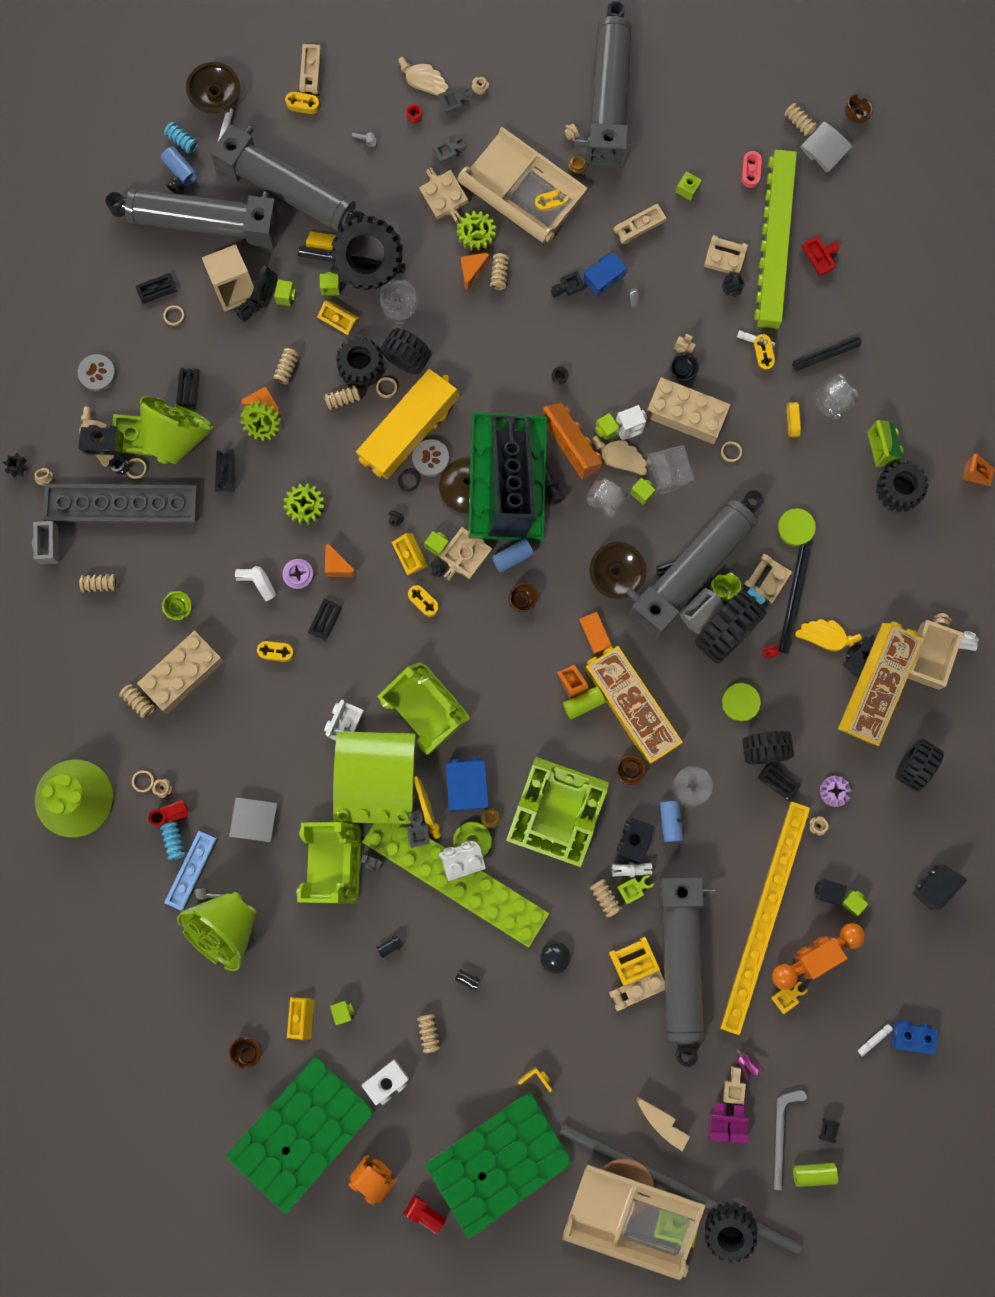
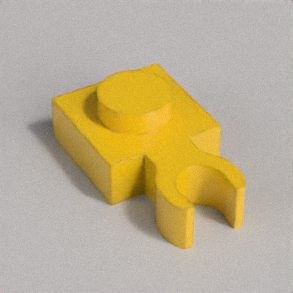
[770,981,808,1014]

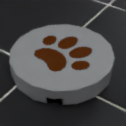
[77,354,116,392]
[412,439,449,477]

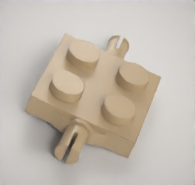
[419,168,469,223]
[439,527,492,581]

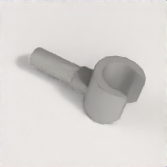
[352,132,377,147]
[195,888,222,900]

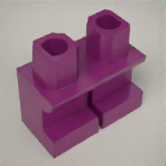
[707,1102,749,1144]

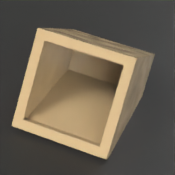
[202,244,254,312]

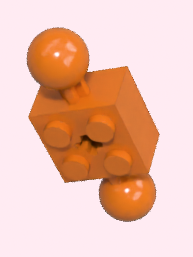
[772,923,865,990]

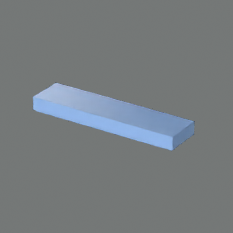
[164,831,217,911]

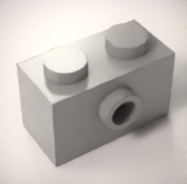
[32,521,59,565]
[679,588,725,634]

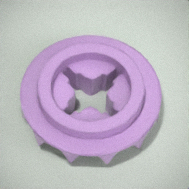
[283,559,313,589]
[820,776,852,807]

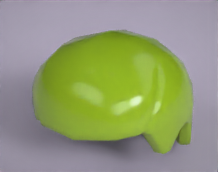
[710,573,741,602]
[162,591,192,621]

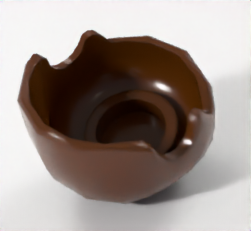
[845,94,873,123]
[508,582,539,613]
[616,755,646,785]
[228,1037,261,1069]

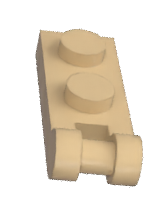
[299,44,321,94]
[613,203,667,245]
[609,970,665,1011]

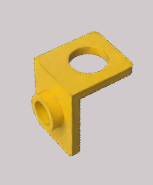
[517,1067,553,1092]

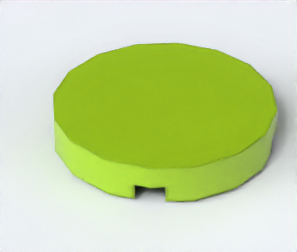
[777,508,816,546]
[722,683,761,721]
[453,822,492,857]

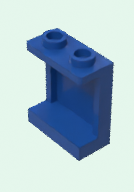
[446,758,488,812]

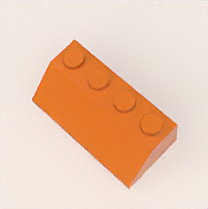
[542,402,603,480]

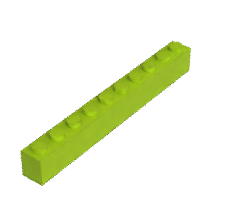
[754,149,797,329]

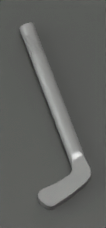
[774,1090,807,1190]

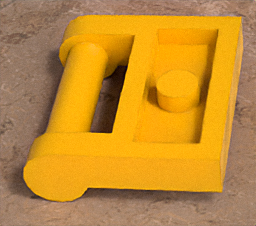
[609,936,660,986]

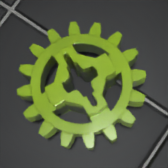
[456,211,496,251]
[240,400,282,441]
[283,483,325,525]

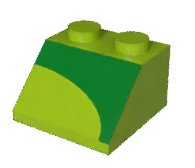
[867,420,904,468]

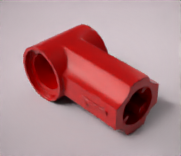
[148,800,189,828]
[403,1195,447,1234]

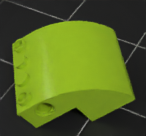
[333,731,415,824]
[506,757,609,867]

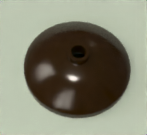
[186,62,241,113]
[439,458,470,513]
[589,542,646,599]

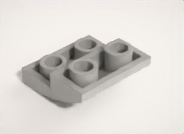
[800,122,852,172]
[229,798,277,842]

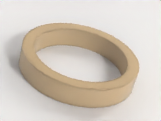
[163,305,185,326]
[376,377,397,398]
[721,441,742,463]
[127,458,147,479]
[132,770,154,793]

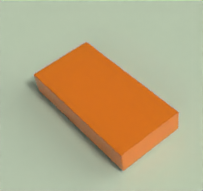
[579,612,612,654]

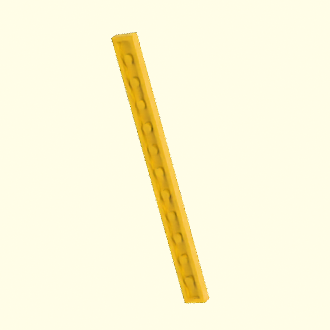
[720,802,810,1035]

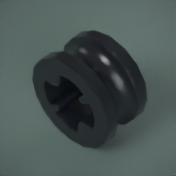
[166,177,185,194]
[551,366,569,385]
[110,456,130,475]

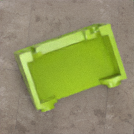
[377,662,470,755]
[296,822,361,904]

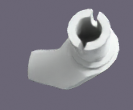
[235,566,276,601]

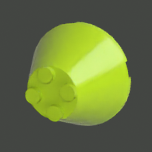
[139,396,213,464]
[35,760,114,838]
[177,892,257,971]

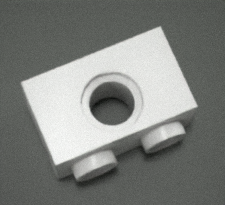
[361,1059,409,1105]

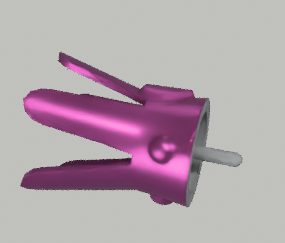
[735,1050,764,1081]

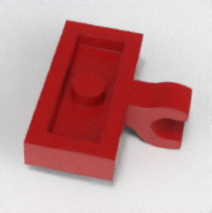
[801,236,840,277]

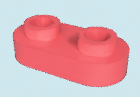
[741,151,762,188]

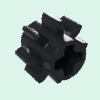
[722,273,745,297]
[3,453,29,478]

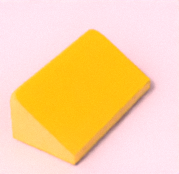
[306,231,336,250]
[317,300,359,335]
[392,533,428,576]
[287,997,315,1040]

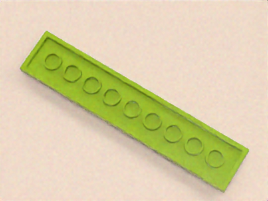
[362,823,549,948]

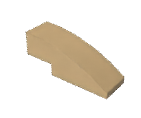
[636,1097,690,1151]

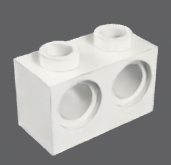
[616,405,647,441]

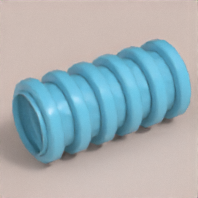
[164,122,198,154]
[160,822,185,860]

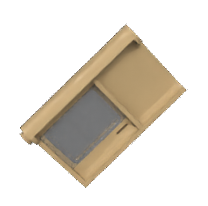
[457,127,588,244]
[562,1164,706,1280]

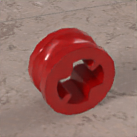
[406,104,422,123]
[762,645,781,659]

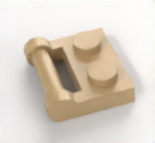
[704,235,748,275]
[743,554,792,604]

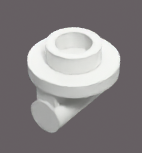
[959,631,979,651]

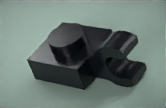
[550,271,585,298]

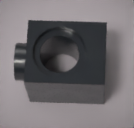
[814,879,847,905]

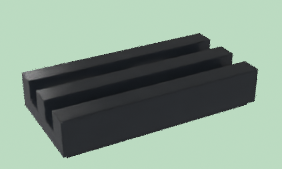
[250,266,278,308]
[136,273,177,304]
[176,368,200,407]
[308,598,342,641]
[757,763,801,802]

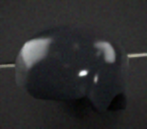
[670,353,699,382]
[540,941,570,974]

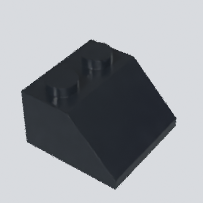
[913,864,968,910]

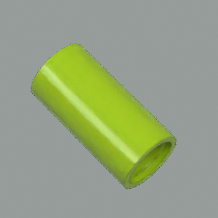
[562,686,606,720]
[793,1163,838,1187]

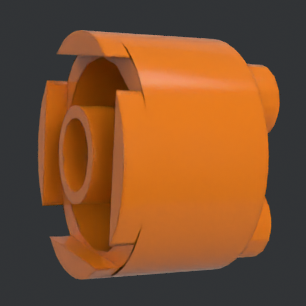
[348,1155,397,1205]

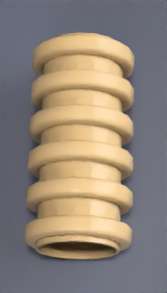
[784,103,817,136]
[490,253,510,290]
[273,348,299,384]
[324,385,361,410]
[79,574,117,592]
[119,684,155,718]
[590,879,622,917]
[417,1014,441,1053]

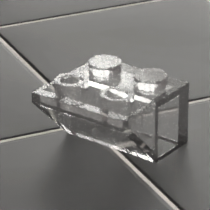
[646,445,694,495]

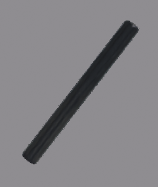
[298,246,406,274]
[778,545,810,654]

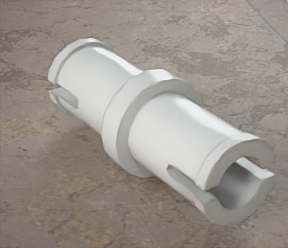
[611,862,652,878]

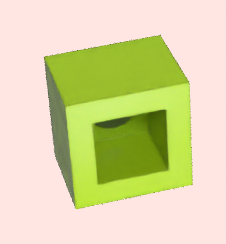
[675,171,702,201]
[320,272,340,295]
[274,279,297,306]
[595,413,619,441]
[630,478,655,506]
[424,531,449,557]
[842,891,868,916]
[330,1000,355,1025]

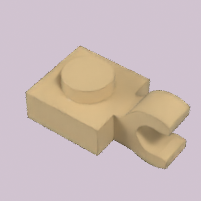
[674,333,696,355]
[723,1066,746,1105]

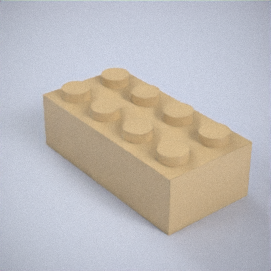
[646,377,731,444]
[137,630,224,714]

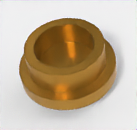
[569,156,587,174]
[481,809,500,828]

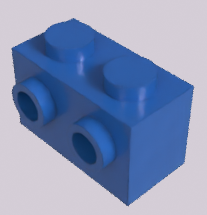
[583,252,627,297]
[890,1020,938,1055]

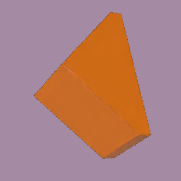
[460,253,489,290]
[241,386,281,417]
[962,454,995,486]
[325,544,356,577]
[557,665,589,699]

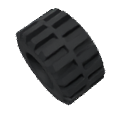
[380,328,432,375]
[336,336,384,388]
[876,461,929,512]
[742,731,794,765]
[895,738,944,792]
[705,1202,757,1263]

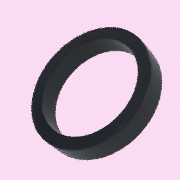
[398,470,419,492]

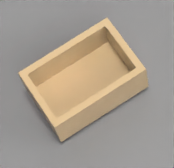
[907,620,963,690]

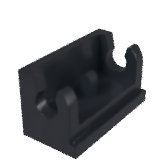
[215,450,236,492]

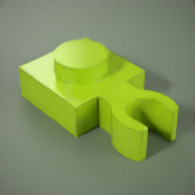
[617,875,654,905]

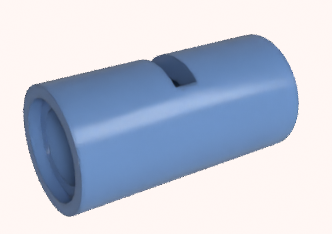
[161,147,198,186]
[492,538,534,573]
[660,801,683,842]

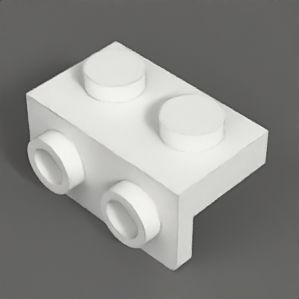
[324,700,364,741]
[439,841,486,881]

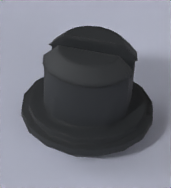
[388,511,404,527]
[430,561,447,577]

